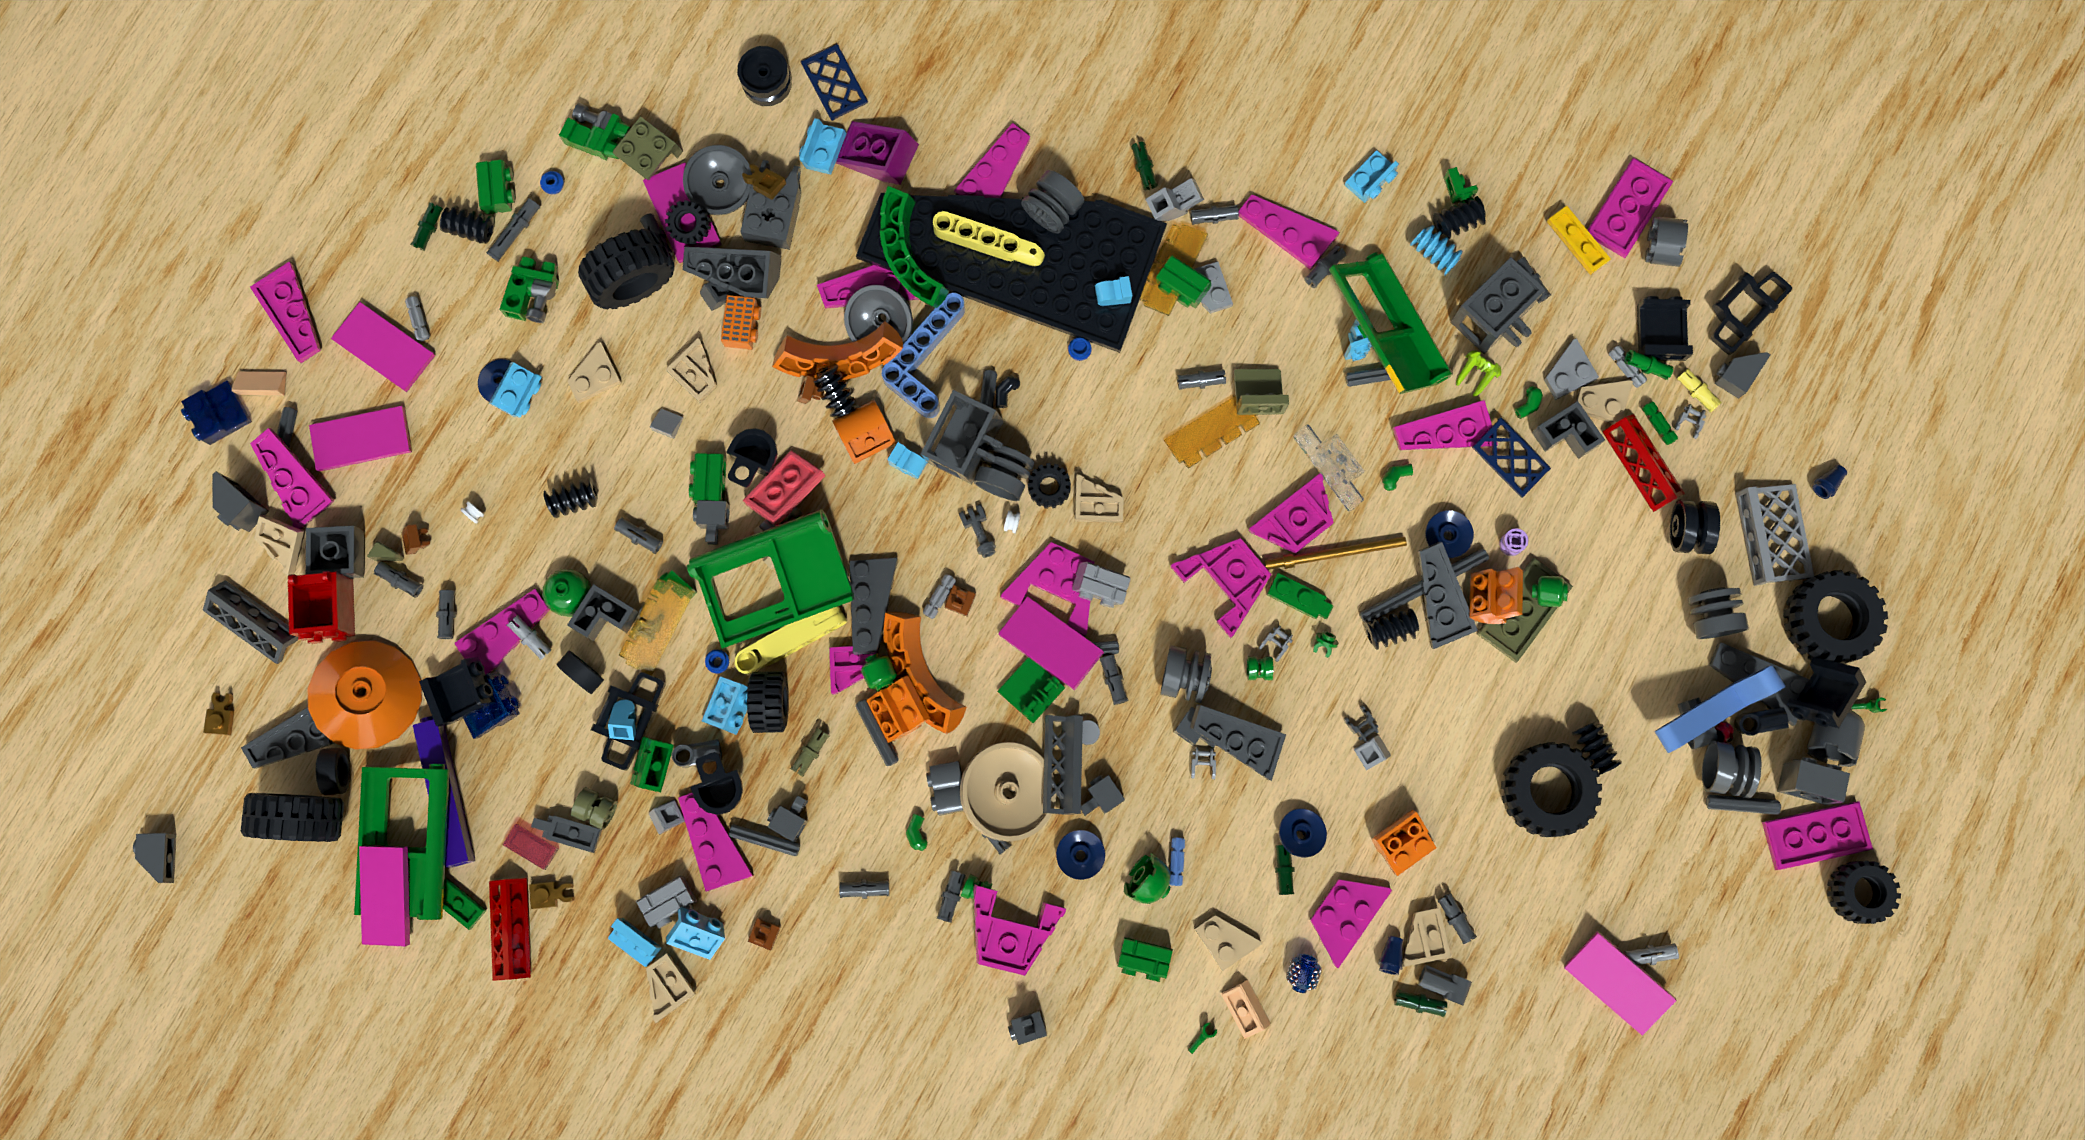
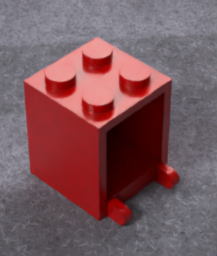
[288,571,355,644]

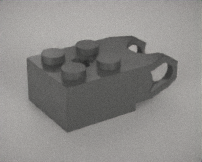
[740,160,801,250]

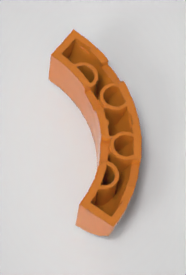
[772,321,903,380]
[883,612,967,734]

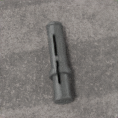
[486,198,541,262]

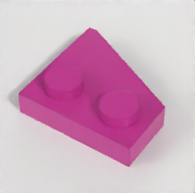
[829,646,879,695]

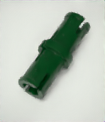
[1131,141,1158,190]
[410,202,443,251]
[1275,845,1295,895]
[1394,989,1447,1017]

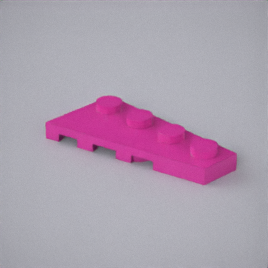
[954,123,1030,198]
[1238,195,1340,270]
[250,261,321,363]
[817,265,919,309]
[1393,400,1498,450]
[250,428,335,530]
[454,589,550,678]
[678,793,754,892]

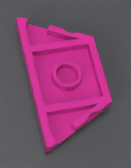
[1248,473,1334,554]
[1310,880,1392,968]

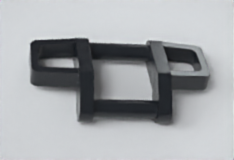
[1711,272,1792,355]
[590,672,666,771]

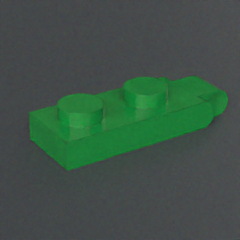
[1267,573,1334,619]

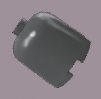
[1807,708,1865,767]

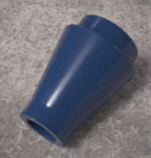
[1813,465,1847,499]
[1378,936,1403,975]

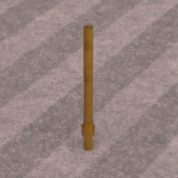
[1264,537,1407,570]

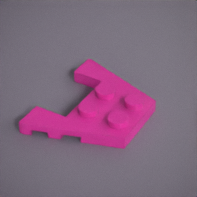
[1170,538,1271,639]
[1001,542,1095,637]
[974,884,1066,976]

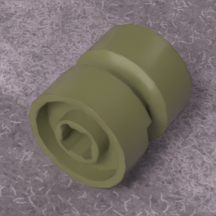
[571,787,617,830]

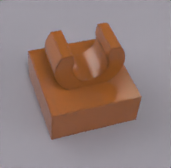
[797,375,824,404]
[401,524,430,555]
[945,585,976,617]
[748,918,781,951]

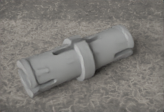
[506,615,552,660]
[1624,943,1679,965]

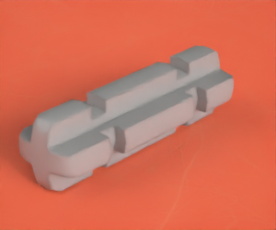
[405,296,430,341]
[1609,345,1647,388]
[923,574,956,619]

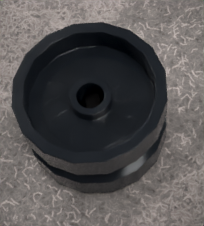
[737,46,792,106]
[1670,500,1720,555]

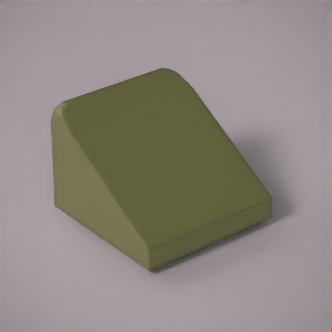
[367,542,404,561]

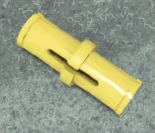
[1677,368,1722,413]

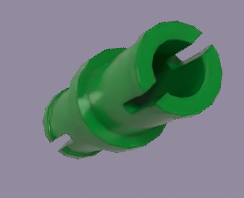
[1624,350,1673,380]

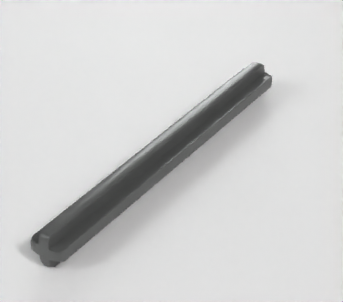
[1360,549,1489,623]

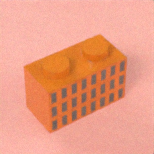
[721,295,761,350]

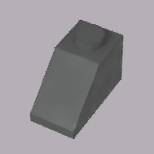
[1714,352,1771,399]
[133,833,176,883]

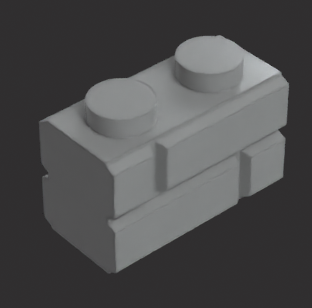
[1072,562,1131,608]
[636,876,697,929]

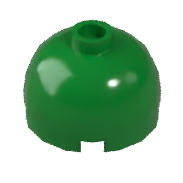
[542,569,592,617]
[1124,853,1171,904]

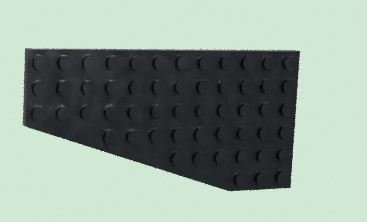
[856,193,1167,353]

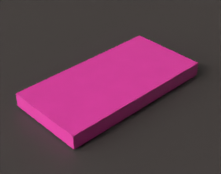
[1588,158,1673,258]
[643,162,722,263]
[331,302,436,392]
[309,406,412,472]
[998,596,1104,691]
[1762,801,1873,870]
[359,845,410,947]
[1564,931,1677,1036]

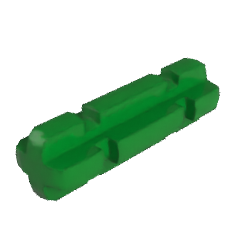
[1642,402,1678,445]

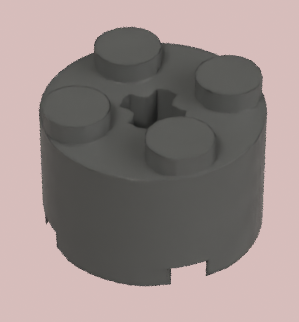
[1645,217,1688,267]

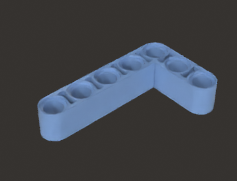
[881,293,965,418]
[1654,665,1786,753]

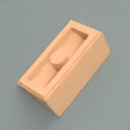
[232,371,286,395]
[1221,980,1270,1039]

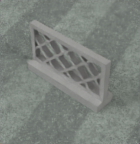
[1736,484,1814,586]

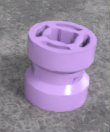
[1499,528,1529,556]

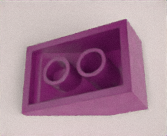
[836,121,919,185]

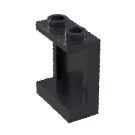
[1637,296,1693,361]
[419,657,496,726]
[1787,657,1866,728]

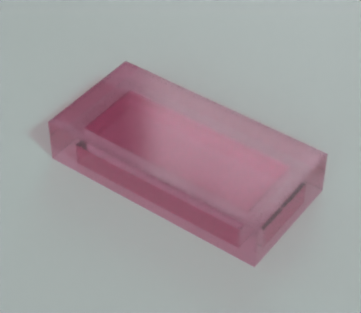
[503,824,559,870]

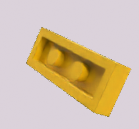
[1547,206,1611,275]

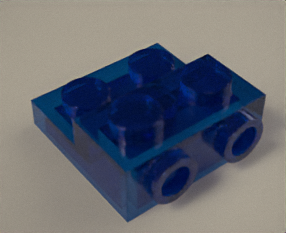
[181,381,252,445]
[463,672,520,739]

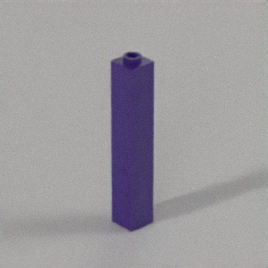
[413,716,475,868]

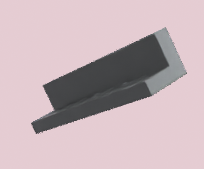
[203,580,298,664]
[1043,715,1083,815]

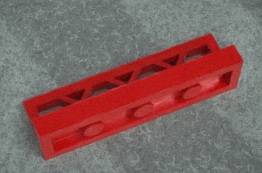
[1602,414,1685,512]
[489,878,531,981]

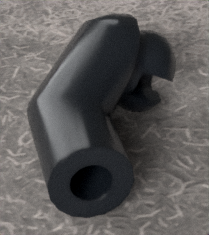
[996,375,1020,408]

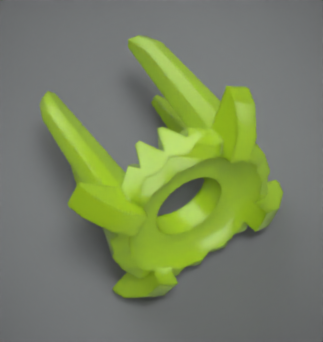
[1456,350,1502,397]

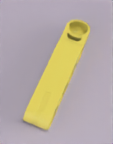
[933,211,1045,266]
[735,606,847,675]

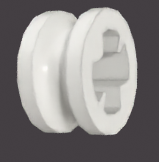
[460,501,484,524]
[1004,510,1021,534]

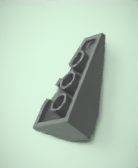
[682,247,782,299]

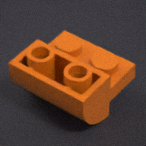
[832,399,896,464]
[1470,567,1523,624]
[866,676,930,743]
[1372,810,1437,876]

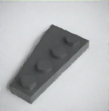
[1418,541,1478,649]
[1190,704,1286,781]
[241,707,335,769]

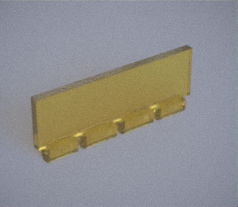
[1140,224,1208,316]
[1164,396,1260,469]
[619,578,695,676]

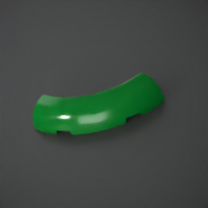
[880,186,949,308]

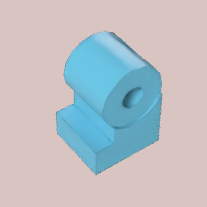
[1095,276,1132,306]
[887,442,928,479]
[608,700,636,740]

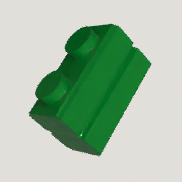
[476,160,515,214]
[1156,255,1211,308]
[689,453,727,504]
[630,736,674,792]
[1117,937,1173,982]

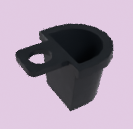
[726,428,778,488]
[691,752,743,815]

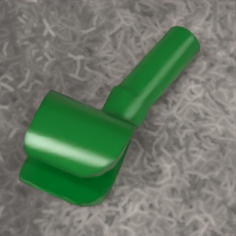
[1851,697,1887,713]
[1188,1023,1217,1054]

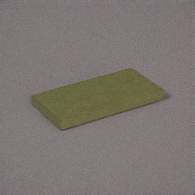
[1477,558,1573,663]

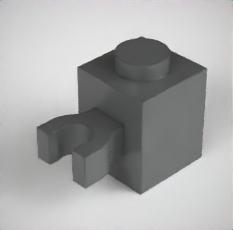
[693,501,730,545]
[1174,707,1215,748]
[1081,775,1125,816]
[767,796,808,842]
[1008,1010,1047,1045]

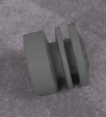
[1021,170,1084,234]
[973,444,1034,501]
[1688,587,1749,639]
[1160,645,1212,703]
[1702,741,1762,798]

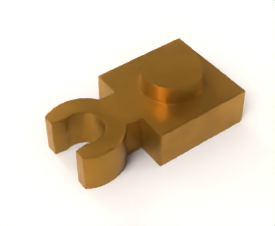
[742,164,786,200]
[203,692,234,735]
[529,882,575,909]

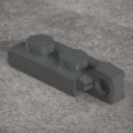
[531,815,602,853]

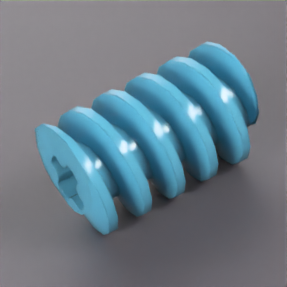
[1410,225,1463,276]

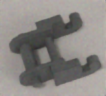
[1344,705,1379,742]

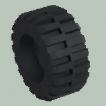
[578,229,675,310]
[1783,570,1888,664]
[1501,742,1602,838]
[240,793,344,842]

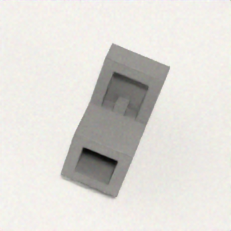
[1146,178,1204,221]

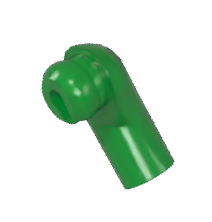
[1515,386,1543,419]
[1382,464,1413,491]
[906,814,928,851]

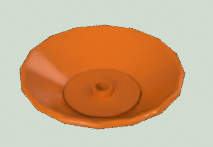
[308,641,422,750]

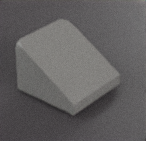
[650,409,683,439]
[1354,735,1391,771]
[649,799,685,834]

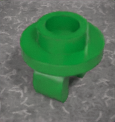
[1313,631,1339,658]

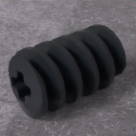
[1433,196,1486,239]
[440,205,494,244]
[813,364,858,417]
[544,477,598,518]
[1364,608,1419,650]
[1572,722,1622,775]

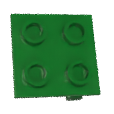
[997,657,1065,723]

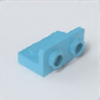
[799,118,847,175]
[1345,150,1399,203]
[1344,319,1372,361]
[489,362,542,418]
[702,676,748,735]
[666,907,725,960]
[608,918,662,967]

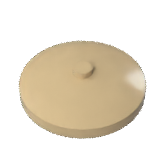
[960,742,1056,842]

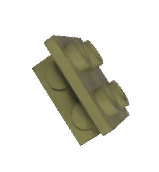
[613,116,683,180]
[1234,369,1289,415]

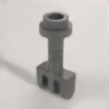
[958,504,996,558]

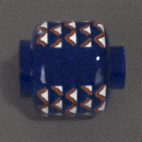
[1286,954,1322,993]

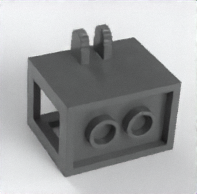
[1450,257,1546,354]
[921,390,1004,485]

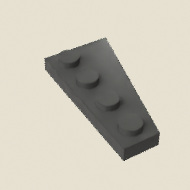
[850,558,898,655]
[1709,642,1810,726]

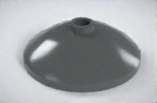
[683,145,752,215]
[844,285,913,344]

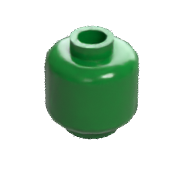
[1532,576,1568,607]
[861,654,897,692]

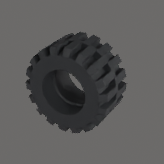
[747,671,789,733]
[1827,861,1901,924]

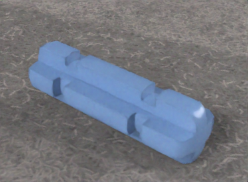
[1170,837,1185,886]

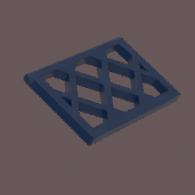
[801,44,868,121]
[1472,417,1551,498]

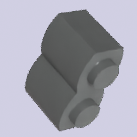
[926,761,963,816]

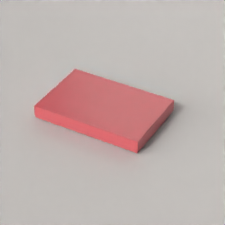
[743,450,825,526]

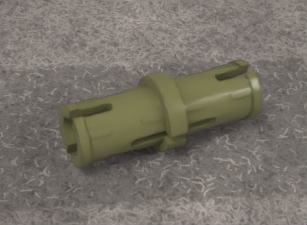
[790,728,830,777]

